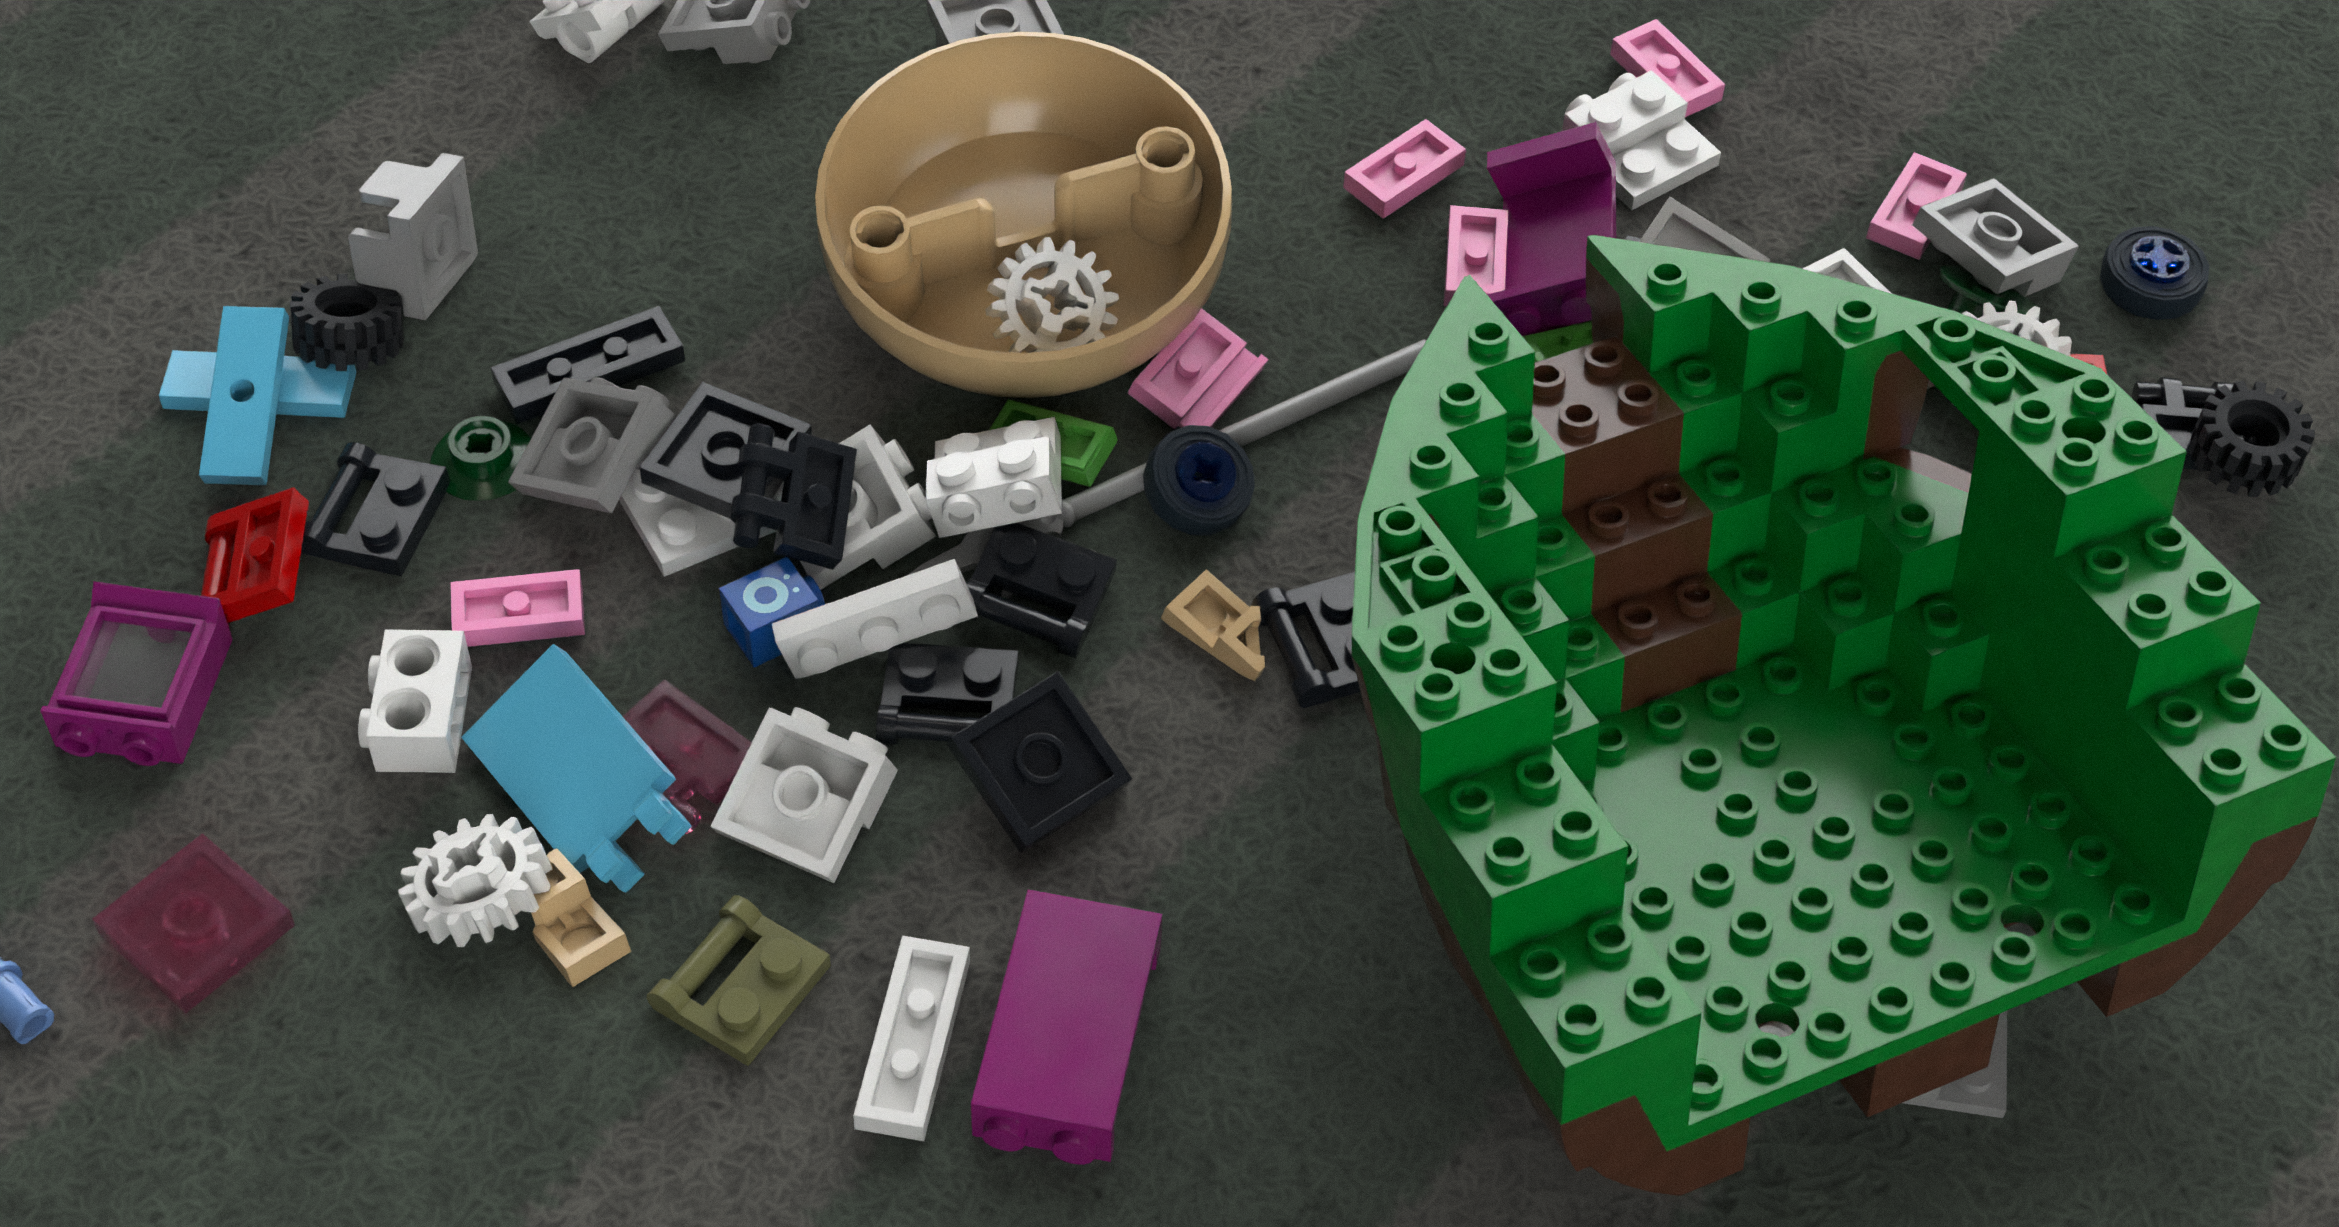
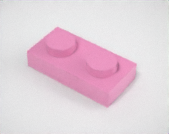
[1610,19,1725,118]
[1343,119,1466,219]
[1866,152,1967,260]
[1444,205,1508,306]
[451,569,585,647]

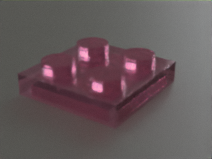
[92,833,295,1013]

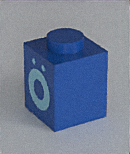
[719,557,825,668]

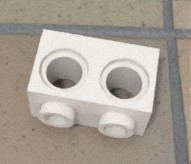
[358,629,472,773]

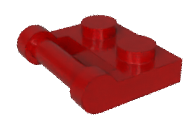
[201,487,309,626]

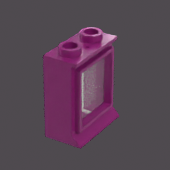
[40,581,233,766]

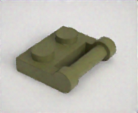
[647,895,831,1066]

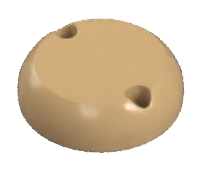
[815,32,1232,398]

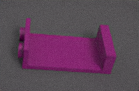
[1487,122,1616,336]
[971,889,1162,1165]

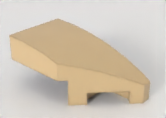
[1161,569,1265,681]
[531,848,631,987]

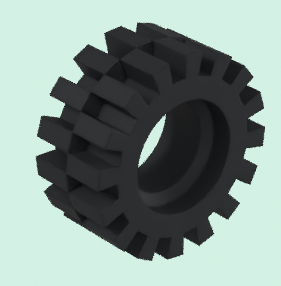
[290,274,404,371]
[2189,381,2315,497]

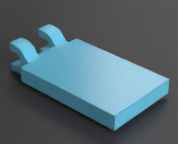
[461,644,692,892]

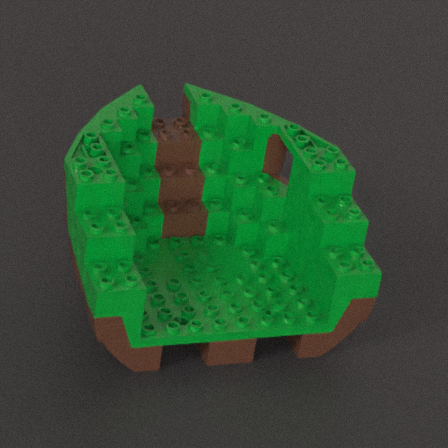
[1352,235,2336,1196]

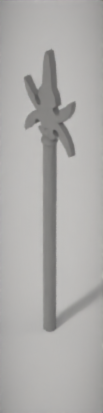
[906,339,1426,600]

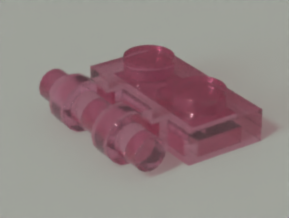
[622,680,752,834]

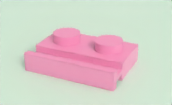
[1128,308,1269,429]

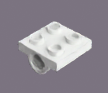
[529,0,666,63]

